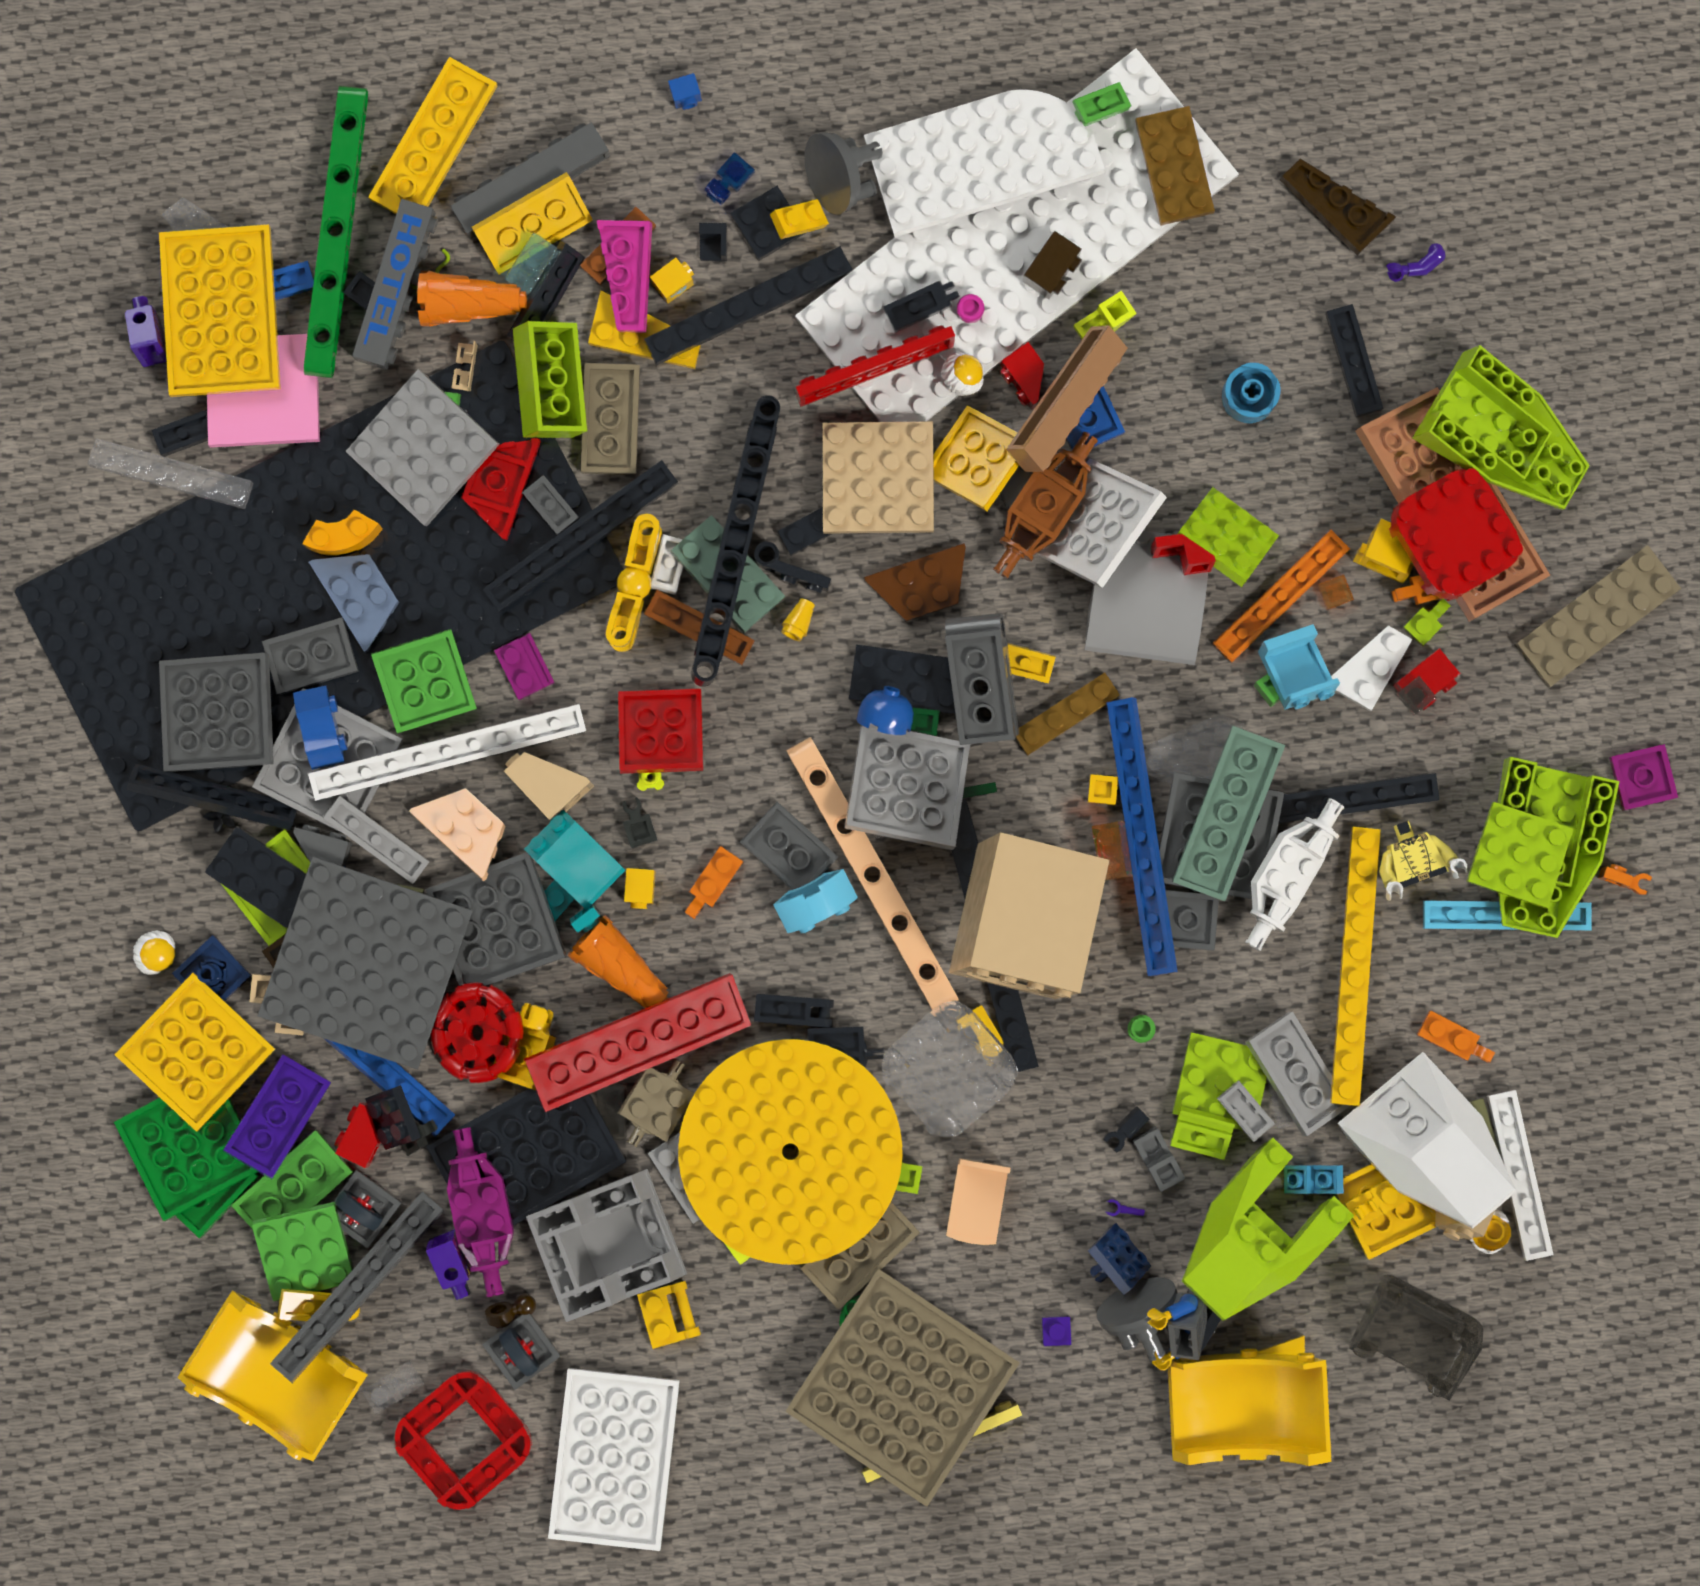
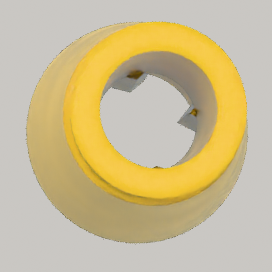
[781,598,815,641]

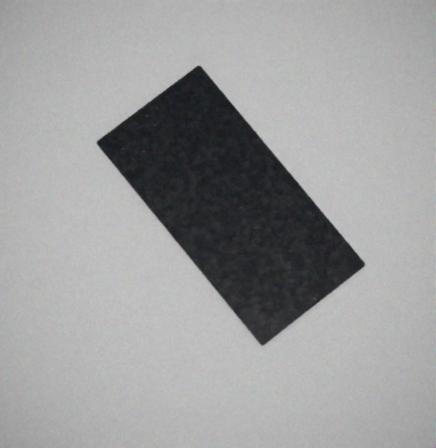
[15,340,624,831]

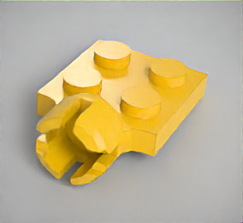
[494,1003,556,1090]

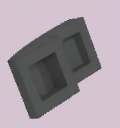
[1132,1126,1185,1192]

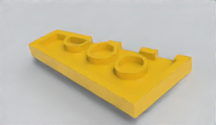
[588,291,701,369]

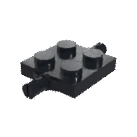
[808,1026,884,1067]

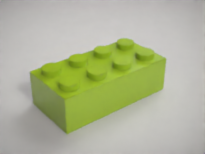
[513,321,587,438]

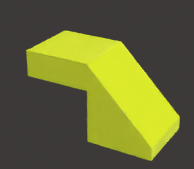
[1073,290,1136,339]

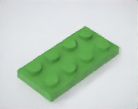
[231,1130,354,1230]

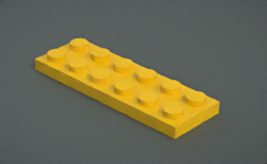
[368,57,498,214]

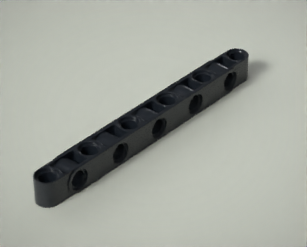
[691,395,780,687]

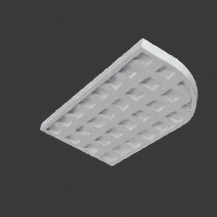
[864,90,1105,237]

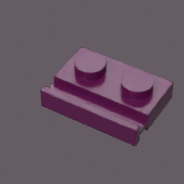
[494,633,555,701]

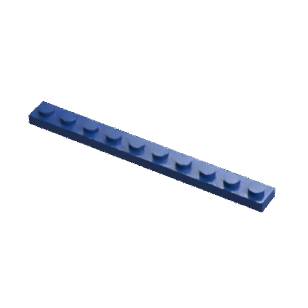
[1107,697,1178,976]

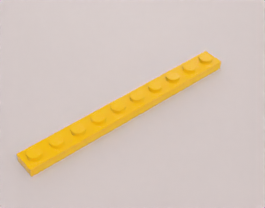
[1330,827,1381,1106]

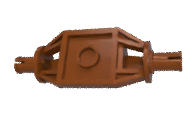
[993,431,1098,579]

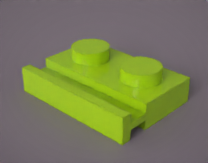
[1170,1106,1235,1160]

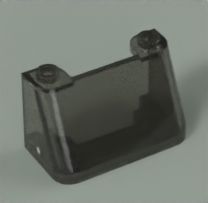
[1349,1275,1483,1401]

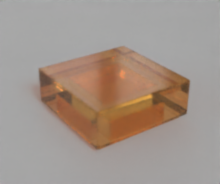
[1317,574,1354,611]

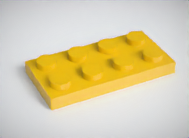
[471,172,593,275]

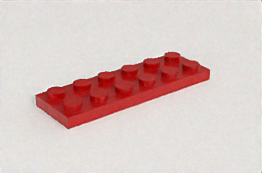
[796,325,955,407]

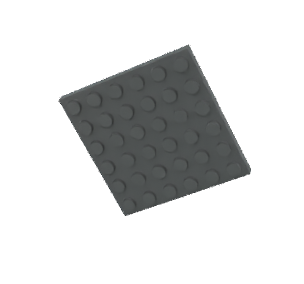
[258,856,473,1070]

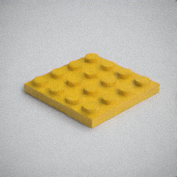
[114,973,275,1132]

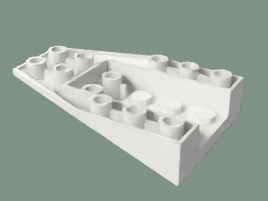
[1338,1052,1516,1228]

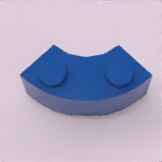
[293,686,348,770]

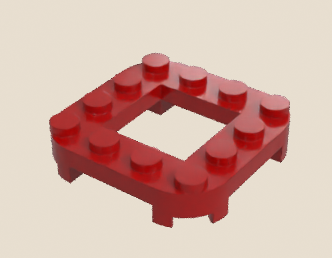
[395,1370,532,1510]

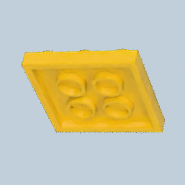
[933,405,1019,511]
[1335,1164,1436,1260]

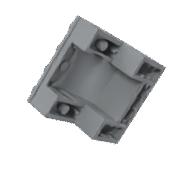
[1085,530,1208,665]
[526,1169,687,1322]

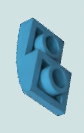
[1284,1165,1344,1194]

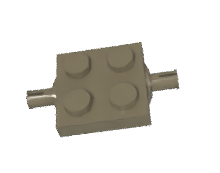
[618,1059,694,1148]

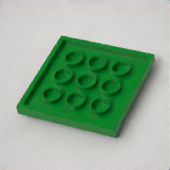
[114,1098,258,1222]

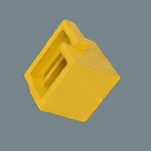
[1353,518,1413,584]

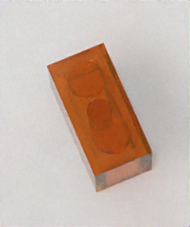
[1092,821,1133,881]

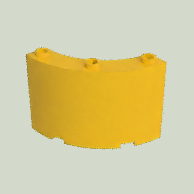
[177,1290,368,1461]
[1168,1349,1332,1466]

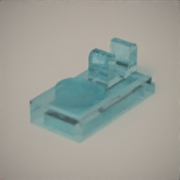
[505,233,558,294]

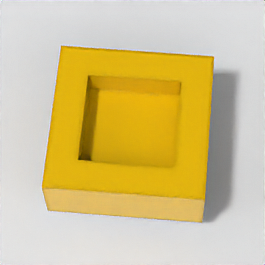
[1087,774,1118,805]

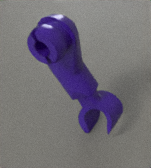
[1386,243,1446,282]

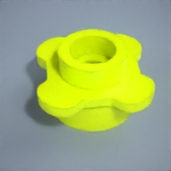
[637,772,664,791]

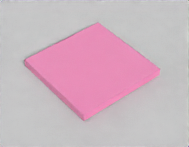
[207,334,320,448]

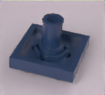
[172,935,252,1001]
[1088,1223,1151,1295]

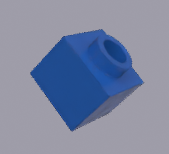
[668,73,702,110]

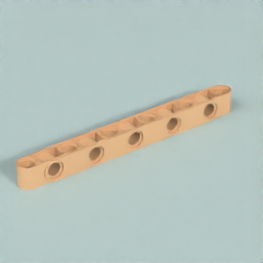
[786,737,959,1013]

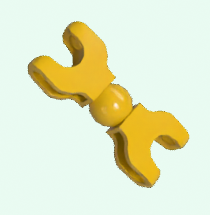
[606,514,662,652]

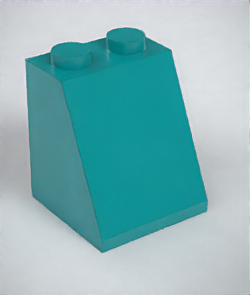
[524,810,625,910]

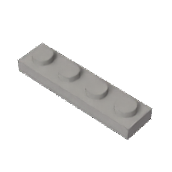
[323,795,429,884]

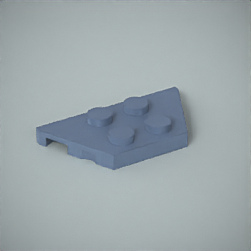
[309,554,399,653]

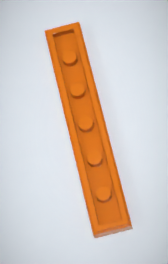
[1212,530,1350,663]

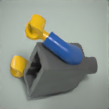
[1147,1289,1207,1370]

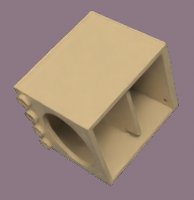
[949,832,1110,999]

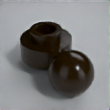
[485,1294,536,1328]

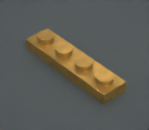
[1016,673,1120,756]

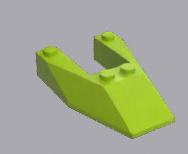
[1182,1137,1354,1321]

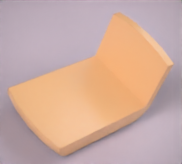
[946,1158,1011,1245]

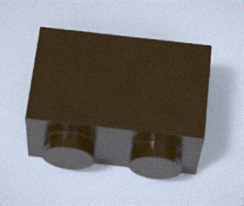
[1022,231,1083,299]

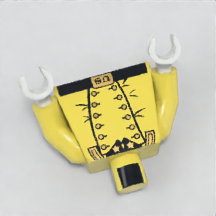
[1379,821,1468,901]

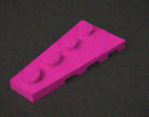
[597,220,653,333]

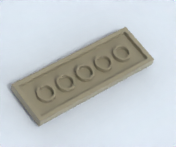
[1515,545,1681,688]

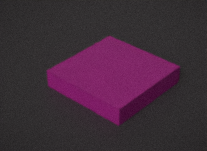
[1609,744,1679,811]

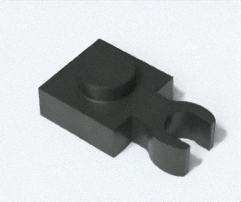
[623,797,658,849]

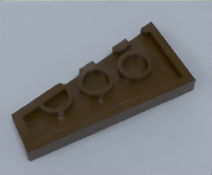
[1280,159,1396,256]

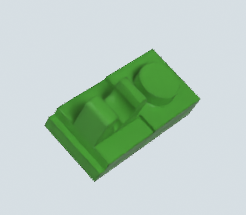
[1072,82,1132,127]

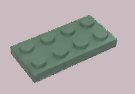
[670,515,785,634]

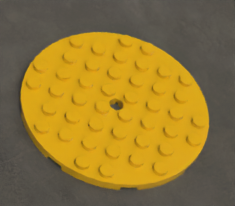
[678,1039,902,1265]

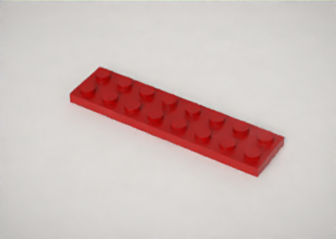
[524,973,751,1112]

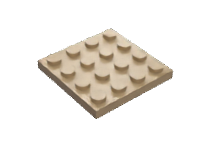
[823,421,934,534]

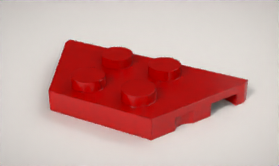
[462,438,541,541]

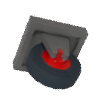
[333,1170,402,1249]
[482,1314,561,1390]

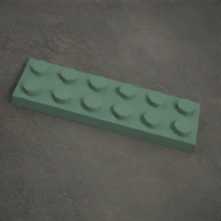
[1172,725,1285,901]

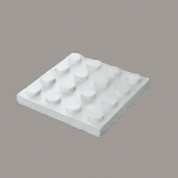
[1029,459,1167,588]

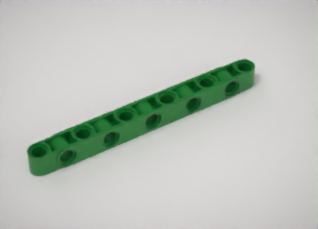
[304,86,368,378]

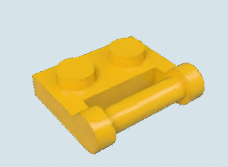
[637,1280,701,1349]

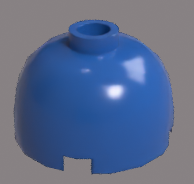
[856,686,914,735]

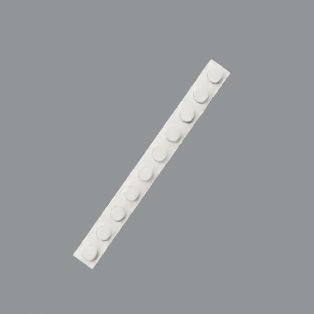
[308,704,586,801]

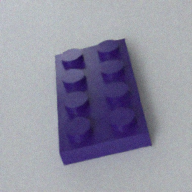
[223,1055,331,1180]

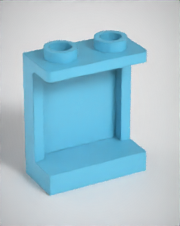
[1258,624,1340,710]

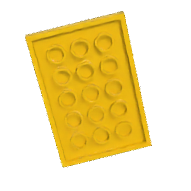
[159,224,281,397]

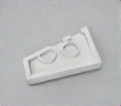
[1331,626,1412,711]

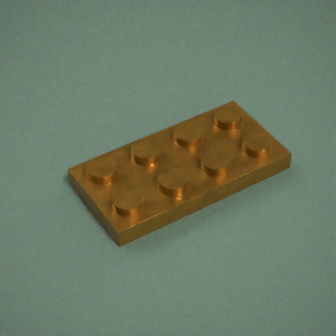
[1135,106,1215,226]

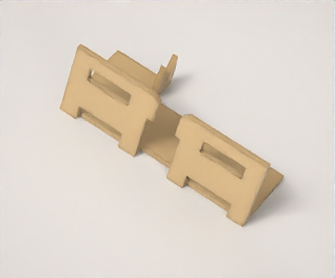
[452,341,478,391]

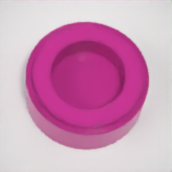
[957,294,984,323]

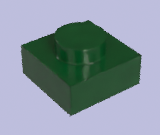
[911,708,939,736]

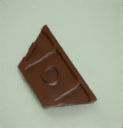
[864,543,966,622]

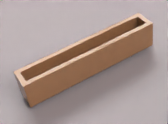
[1006,325,1128,472]

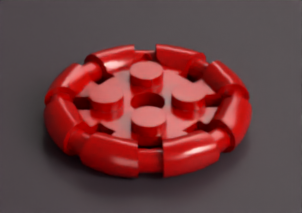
[430,982,524,1083]

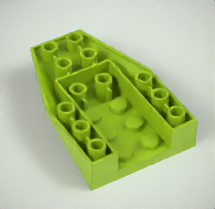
[1412,345,1590,510]
[1497,757,1619,938]

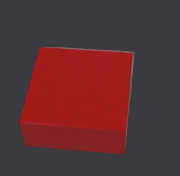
[1150,534,1216,575]

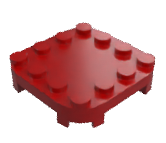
[1389,468,1523,601]

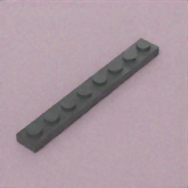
[270,1192,444,1384]

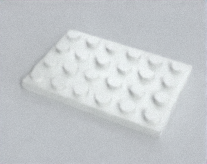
[548,1368,680,1551]

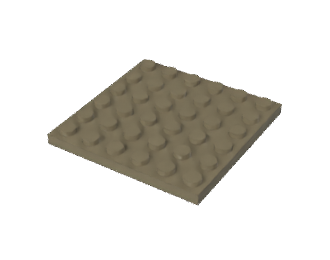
[785,1269,1020,1507]

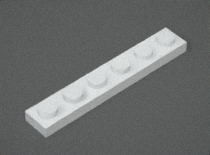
[1487,1090,1553,1261]

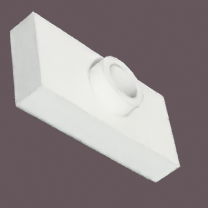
[651,534,683,595]

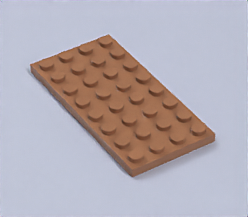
[1355,387,1551,622]

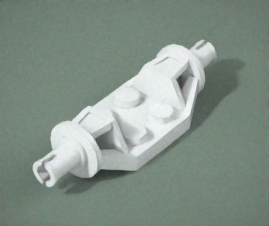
[1245,798,1344,951]

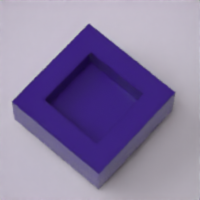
[1042,1316,1072,1346]

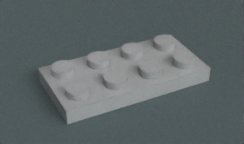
[1245,1011,1350,1136]

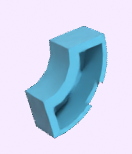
[773,869,858,933]

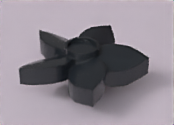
[203,812,235,833]

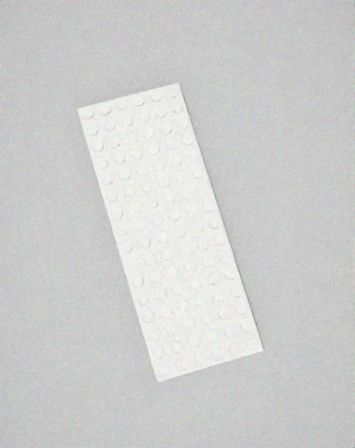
[795,49,1239,422]

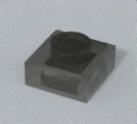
[1396,676,1437,716]

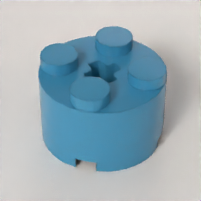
[1222,363,1281,423]

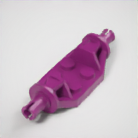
[447,1127,514,1297]

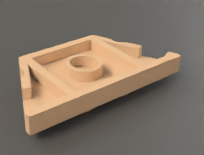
[409,788,506,882]

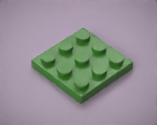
[371,629,477,734]
[252,1202,353,1301]

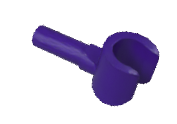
[1105,1199,1145,1216]

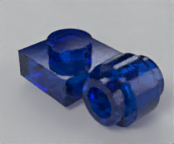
[704,152,755,205]

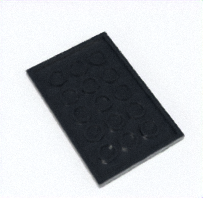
[426,1088,627,1226]

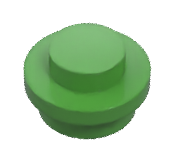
[1127,1015,1156,1043]

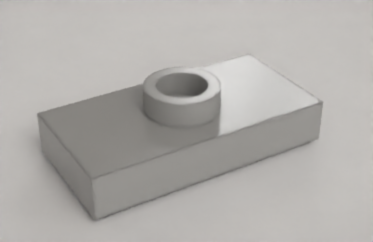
[1216,1081,1275,1142]

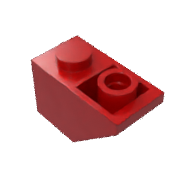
[1000,342,1044,410]
[334,1102,381,1168]

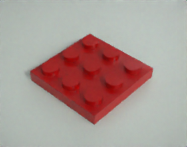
[618,689,704,774]

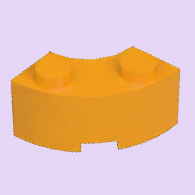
[302,510,383,556]

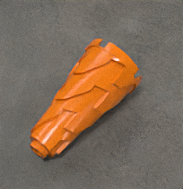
[417,271,527,327]
[567,914,669,1008]

